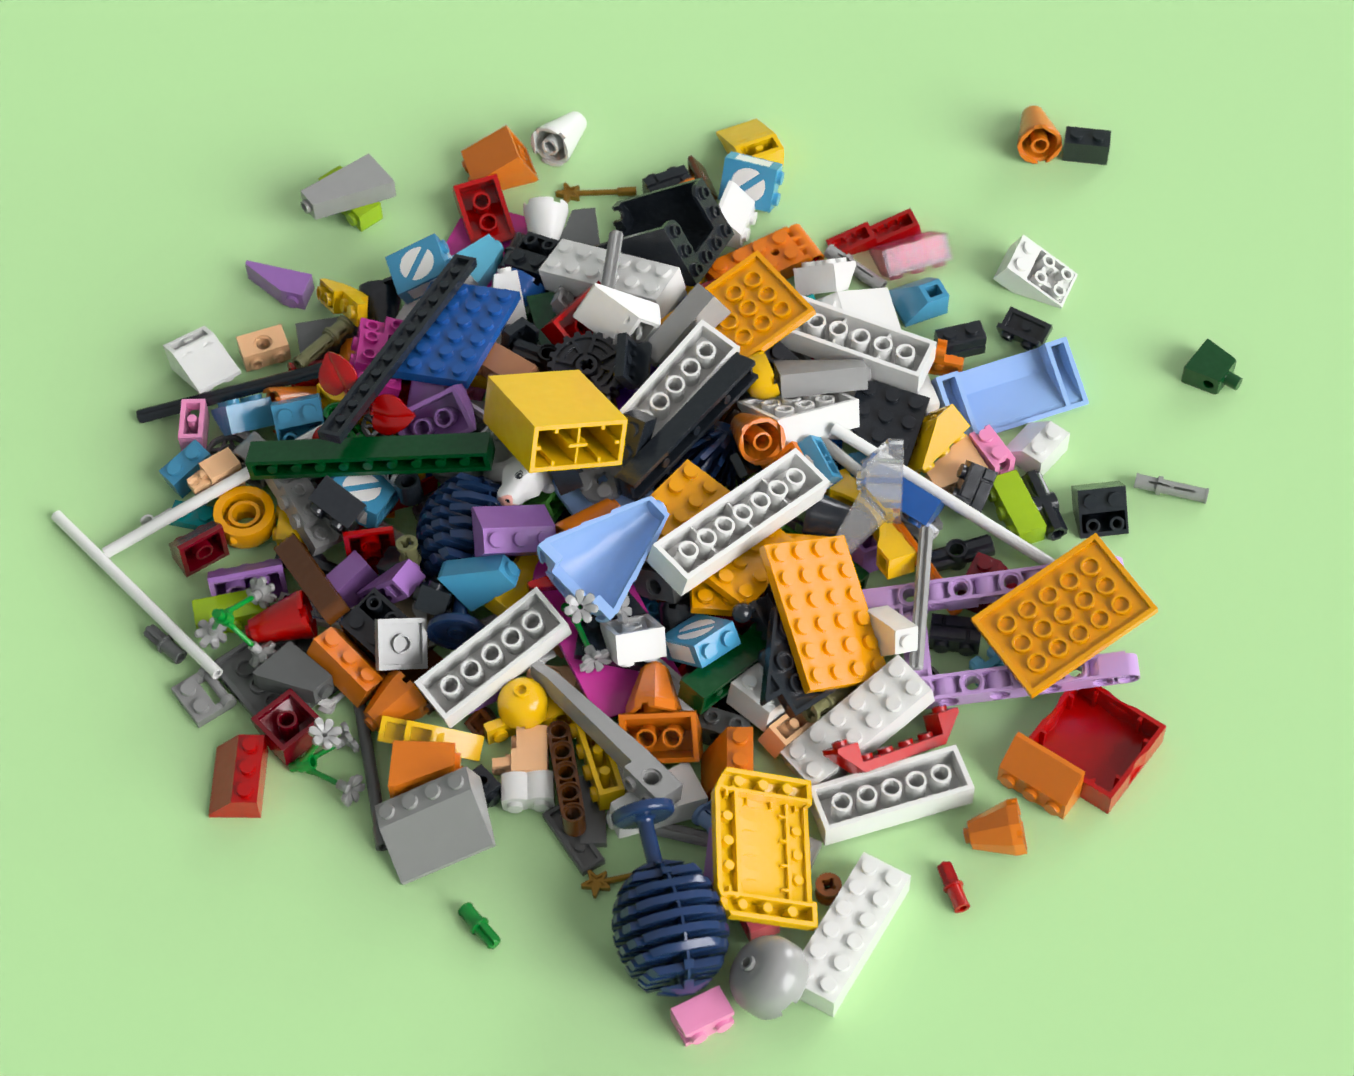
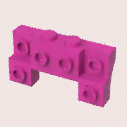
[349,316,403,398]

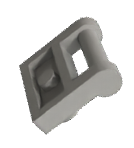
[171,667,237,728]

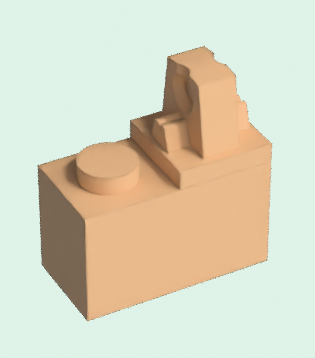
[187,447,246,499]
[492,725,549,775]

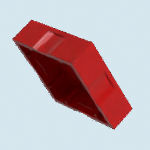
[1029,673,1167,814]

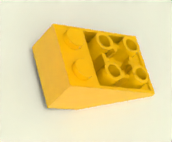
[716,118,784,167]
[908,403,970,474]

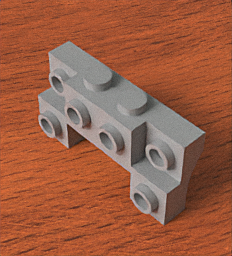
[265,477,360,556]

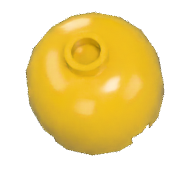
[747,350,780,400]
[497,677,548,729]

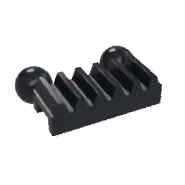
[732,592,776,667]

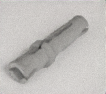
[824,244,887,288]
[1134,473,1209,504]

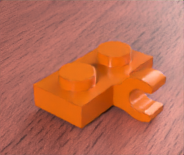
[928,339,964,376]

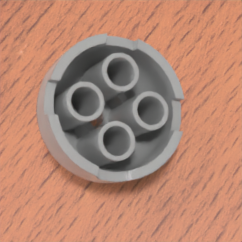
[729,935,809,1020]

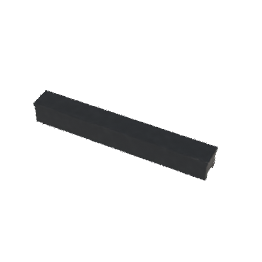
[614,352,758,501]

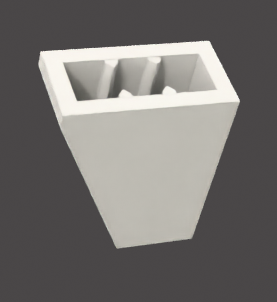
[867,605,918,656]

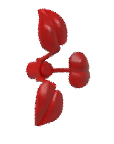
[312,351,416,439]

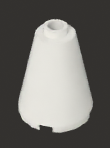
[531,111,587,167]
[523,197,569,240]

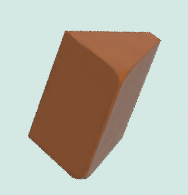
[464,707,498,738]

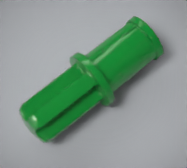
[458,902,501,949]

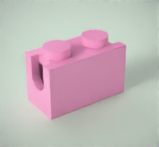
[178,399,210,451]
[969,424,1016,475]
[670,985,734,1047]

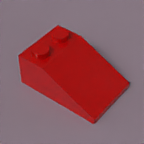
[453,173,515,244]
[343,526,396,574]

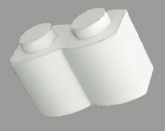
[501,770,555,813]

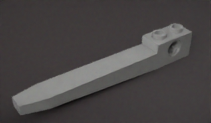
[530,660,683,804]

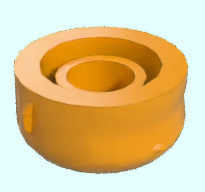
[213,486,277,549]

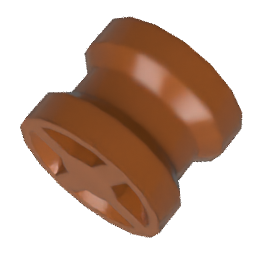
[815,873,842,906]

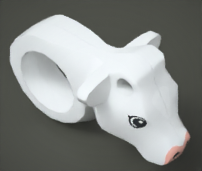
[483,442,555,506]

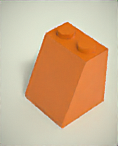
[461,125,539,190]
[701,727,753,802]
[388,740,463,799]

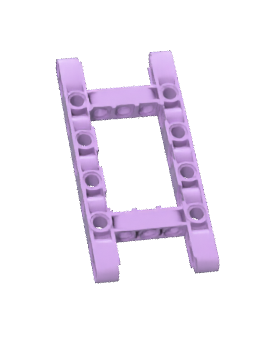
[862,556,1140,709]

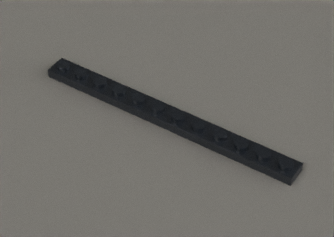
[317,254,477,444]

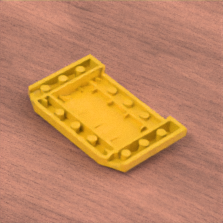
[711,767,818,931]

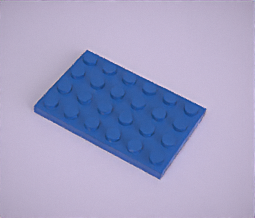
[392,281,521,389]

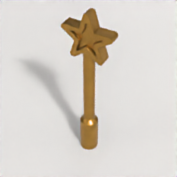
[555,182,637,204]
[581,870,633,899]

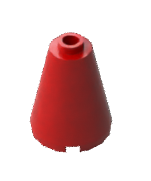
[245,590,318,643]

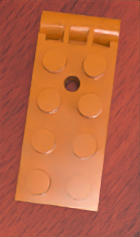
[706,224,824,281]

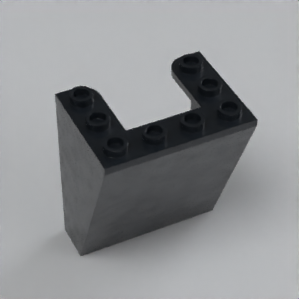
[586,177,734,287]

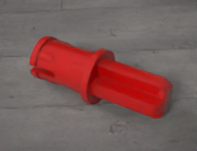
[937,861,970,913]

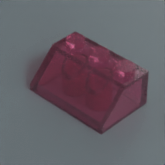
[868,230,952,280]

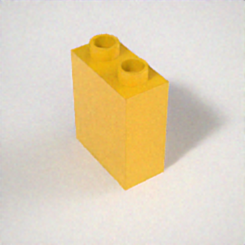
[483,370,628,473]

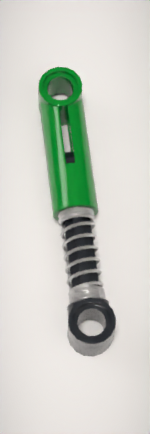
[323,402,424,506]

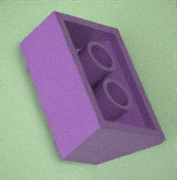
[398,384,477,435]
[471,504,556,557]
[207,558,288,598]

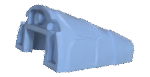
[537,496,669,623]

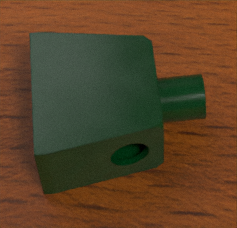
[1181,338,1243,395]

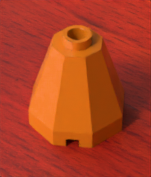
[626,661,682,713]
[364,670,429,732]
[963,798,1027,856]

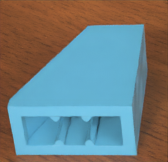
[452,234,504,287]

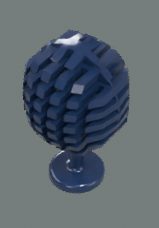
[416,472,516,650]
[611,798,730,997]

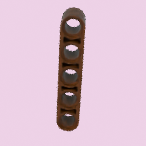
[273,533,350,626]
[547,720,587,837]

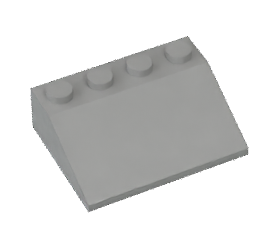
[375,766,496,885]

